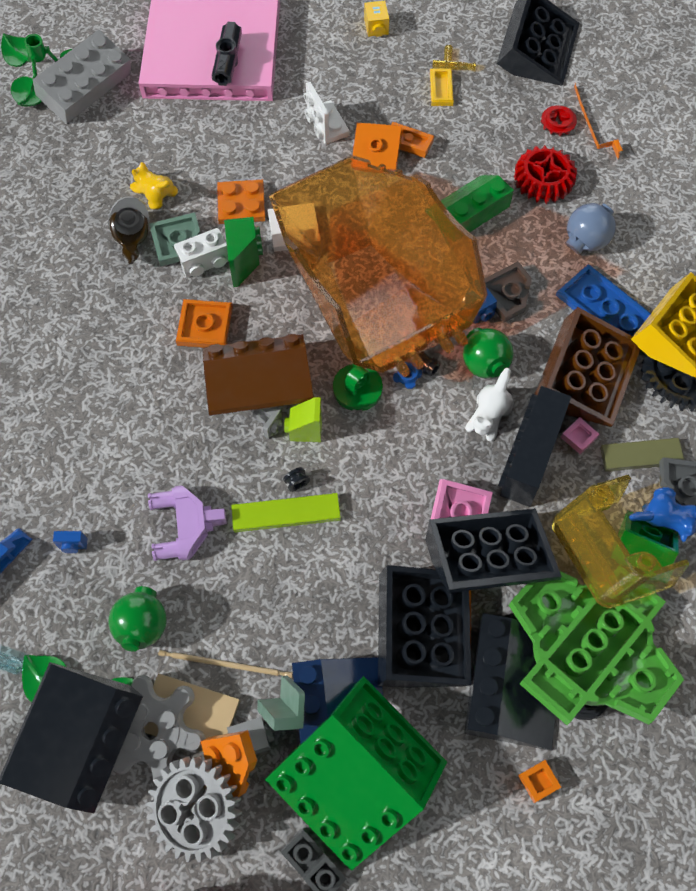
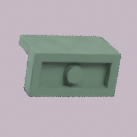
[257,676,305,731]

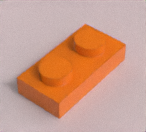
[391,122,434,158]

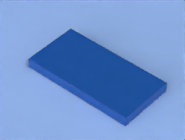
[556,264,651,336]

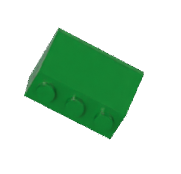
[427,175,514,241]

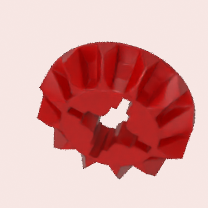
[541,105,577,136]

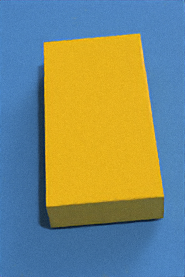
[430,69,454,106]

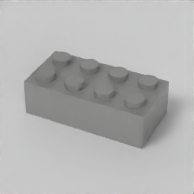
[33,29,131,124]

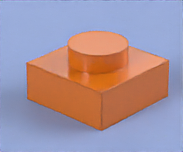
[518,760,561,803]

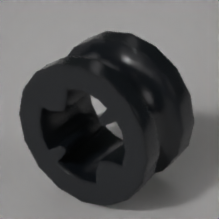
[283,467,310,492]

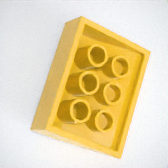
[631,272,696,378]

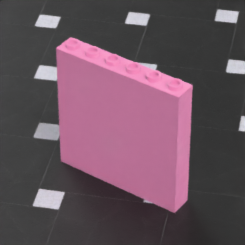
[139,0,280,101]

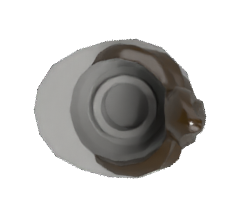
[108,196,149,264]

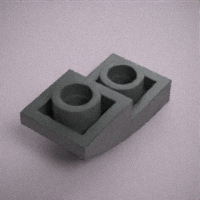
[280,828,346,891]

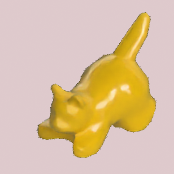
[130,162,178,210]

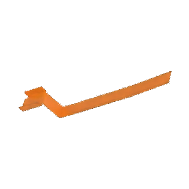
[574,83,623,159]

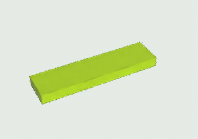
[231,493,341,533]

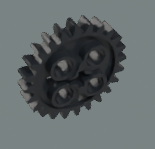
[641,355,696,412]

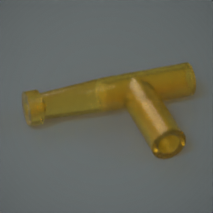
[432,45,476,71]

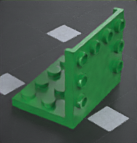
[265,676,447,871]

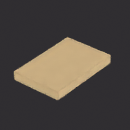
[144,673,240,753]

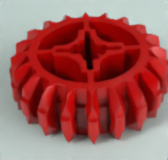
[514,145,577,204]

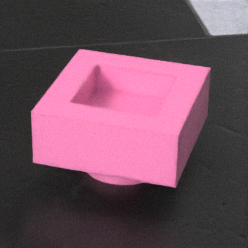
[561,417,599,455]

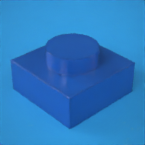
[53,531,88,554]

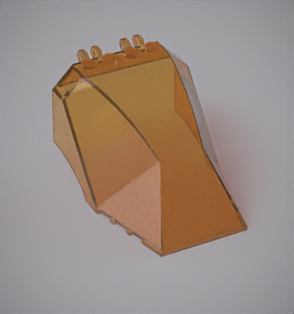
[269,155,488,377]

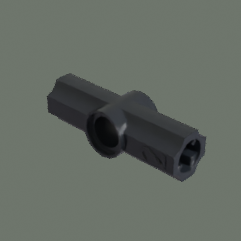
[212,21,242,86]

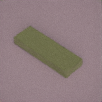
[600,438,684,472]

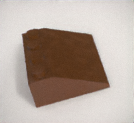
[535,307,640,427]
[203,334,314,416]

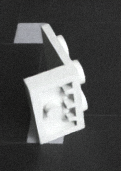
[304,82,350,145]

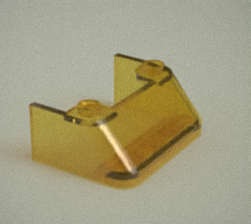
[552,474,690,608]

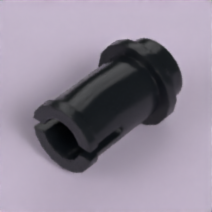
[407,346,440,376]

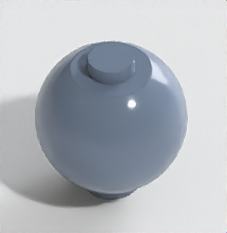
[565,203,616,255]

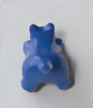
[629,487,696,542]

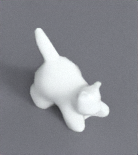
[465,368,514,441]

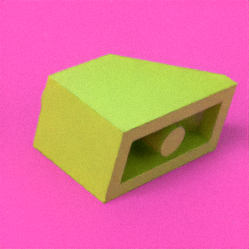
[284,397,322,442]

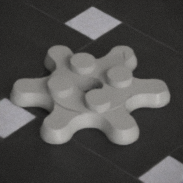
[113,675,206,779]

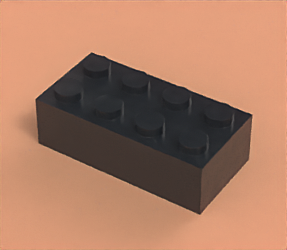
[498,386,572,507]

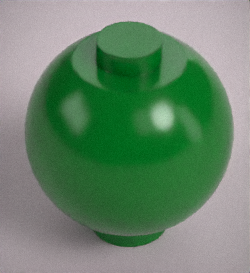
[463,328,514,379]
[108,586,167,652]

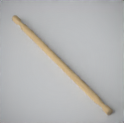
[158,650,293,678]

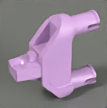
[148,485,227,561]

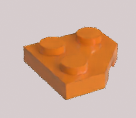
[200,730,257,797]

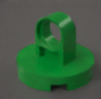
[332,363,383,411]

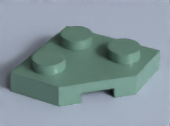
[149,212,201,267]

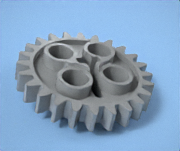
[146,756,242,862]

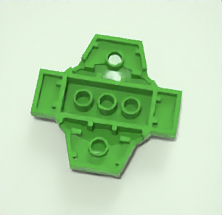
[508,565,684,725]

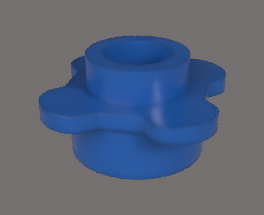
[393,362,422,389]

